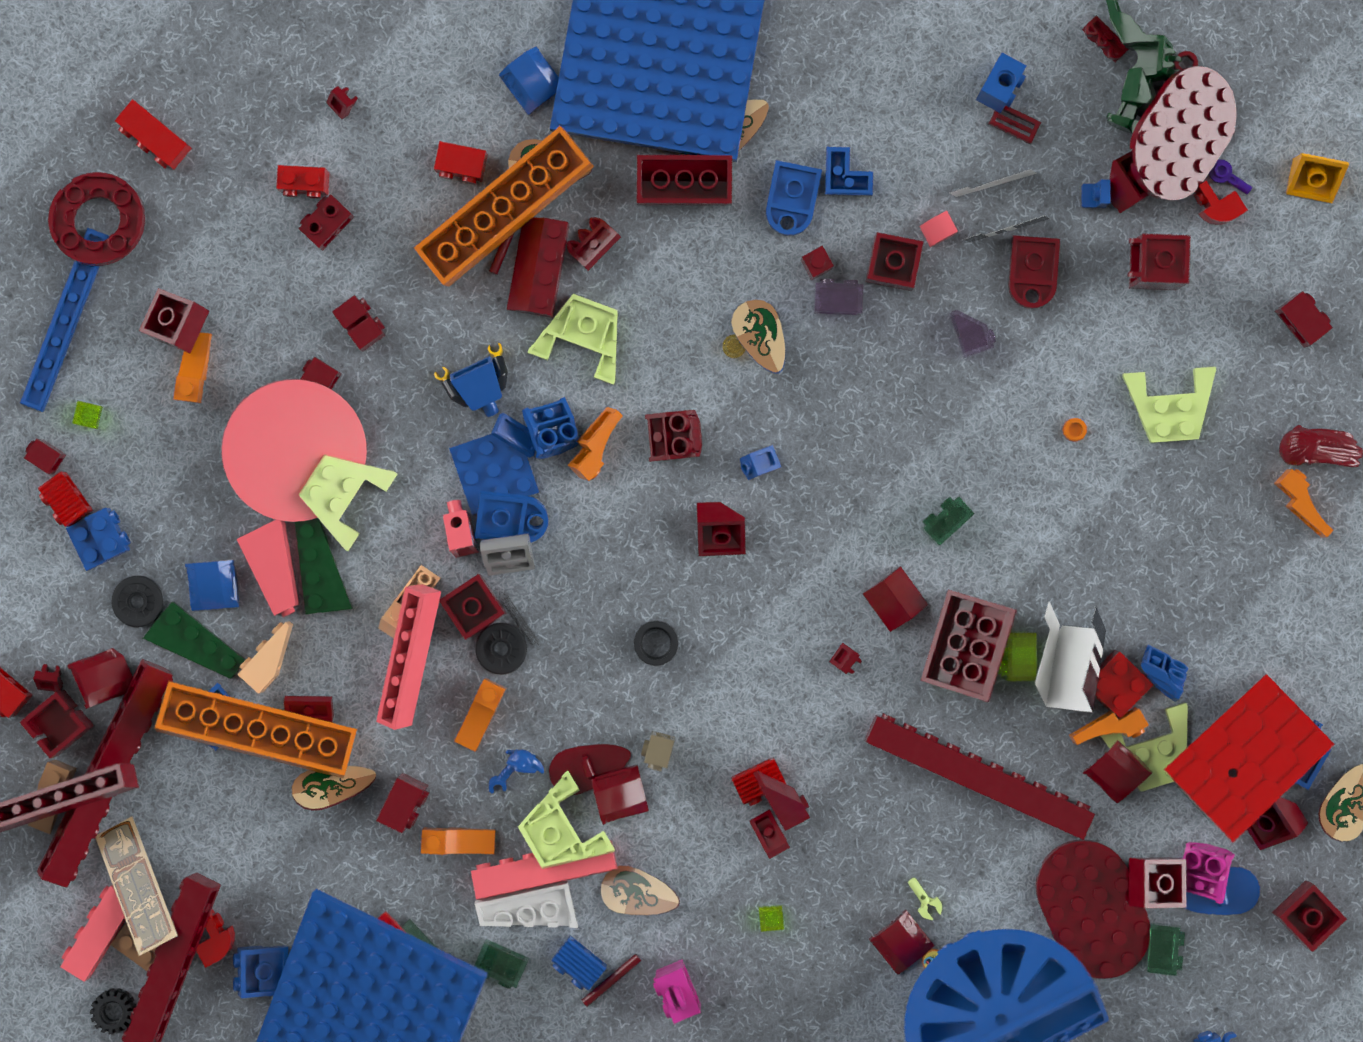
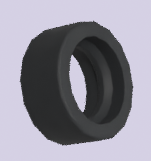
[634,620,679,666]

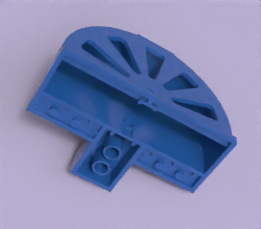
[904,929,1109,1042]

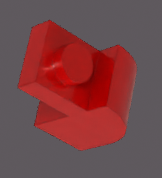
[1194,180,1248,225]
[196,909,235,968]

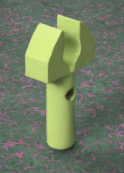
[908,878,942,920]

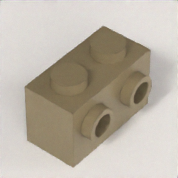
[641,731,675,771]

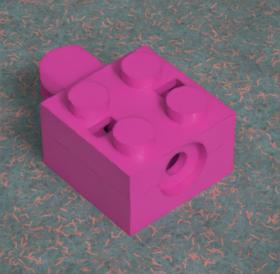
[653,959,701,1024]

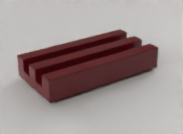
[988,106,1041,145]

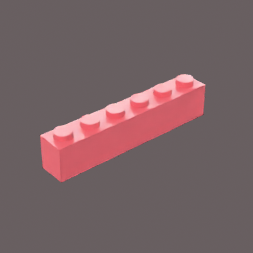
[376,584,441,730]
[471,840,618,900]

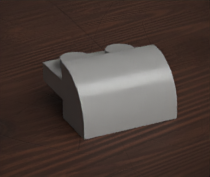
[480,534,535,576]

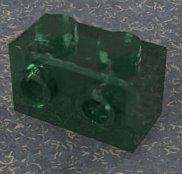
[921,496,975,546]
[1147,922,1185,976]
[474,939,529,989]

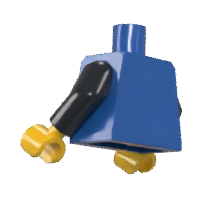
[434,343,508,417]

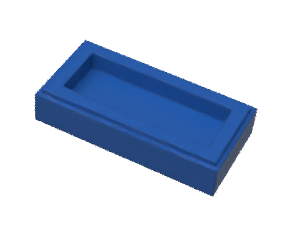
[491,413,536,458]

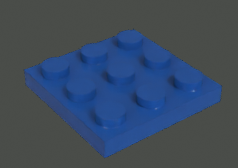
[449,434,540,515]

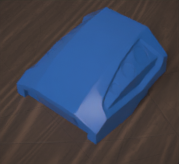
[499,46,559,116]
[522,397,579,459]
[185,560,239,611]
[1141,645,1188,703]

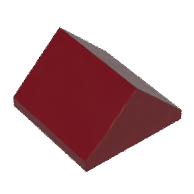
[863,566,928,632]

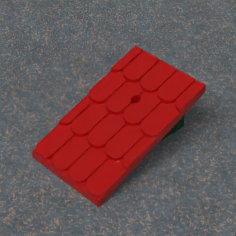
[1164,674,1335,842]

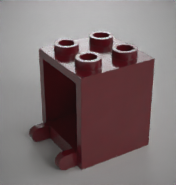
[1128,234,1191,291]

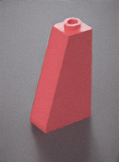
[237,520,299,617]

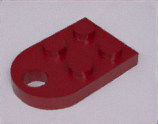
[1008,235,1060,309]

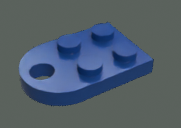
[766,160,822,236]
[474,491,548,542]

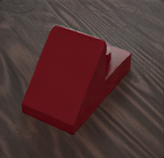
[749,809,790,859]

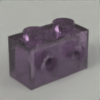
[813,279,864,315]

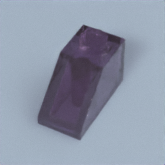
[950,310,996,358]

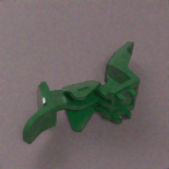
[1106,0,1182,134]

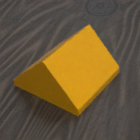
[1286,153,1349,203]

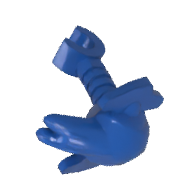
[489,749,544,794]

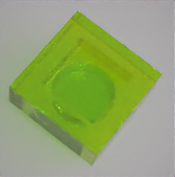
[72,401,103,429]
[758,905,784,932]

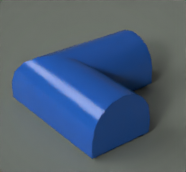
[825,147,873,196]

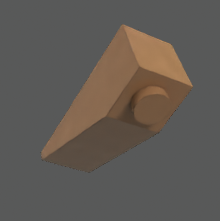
[28,760,77,834]

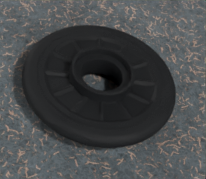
[111,576,163,627]
[475,623,527,675]

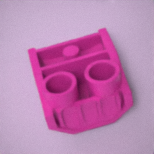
[1183,842,1235,904]

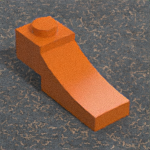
[174,332,212,403]
[567,407,623,481]
[1274,469,1334,538]
[454,678,507,752]
[1069,707,1149,745]
[421,827,496,855]

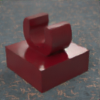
[326,86,358,119]
[829,642,862,674]
[33,664,63,692]

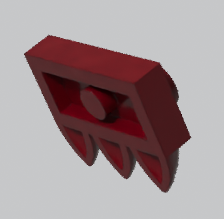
[1082,15,1129,63]
[567,217,621,271]
[284,696,334,723]

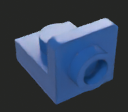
[1081,180,1110,208]
[740,445,781,480]

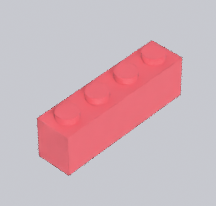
[60,885,126,982]

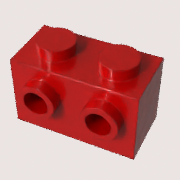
[276,165,330,199]

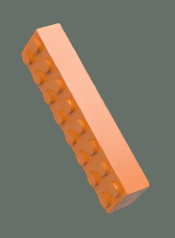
[414,126,594,287]
[155,681,357,778]

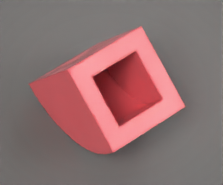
[920,211,958,247]

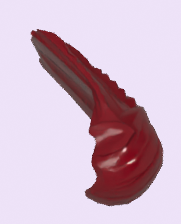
[1279,425,1363,467]

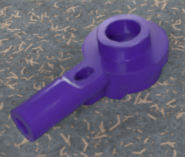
[1209,159,1252,195]

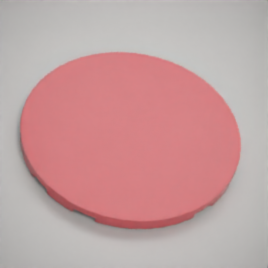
[221,379,367,522]

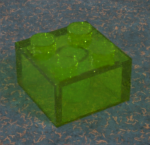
[998,631,1037,681]

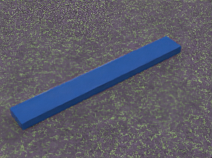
[20,228,109,412]

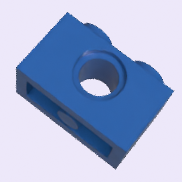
[976,53,1026,113]

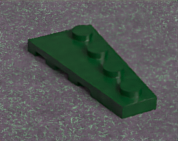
[295,518,353,615]
[143,601,246,679]

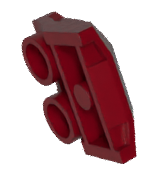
[645,410,702,462]
[67,648,133,709]
[1082,740,1153,804]
[591,764,649,825]
[869,909,935,975]

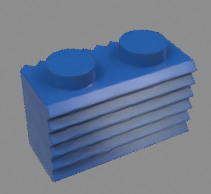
[551,935,607,991]

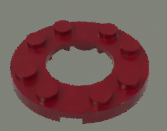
[48,172,145,266]

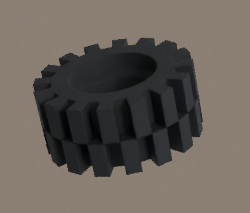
[90,988,136,1034]

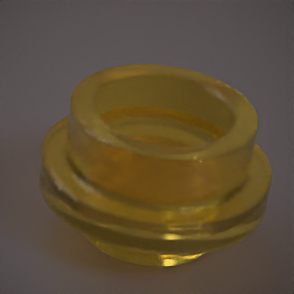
[722,334,745,358]

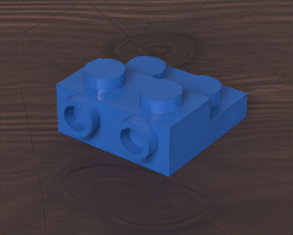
[66,508,131,571]
[233,945,288,998]

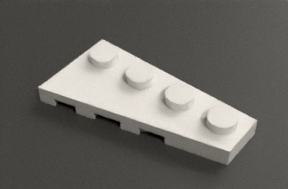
[475,880,578,928]

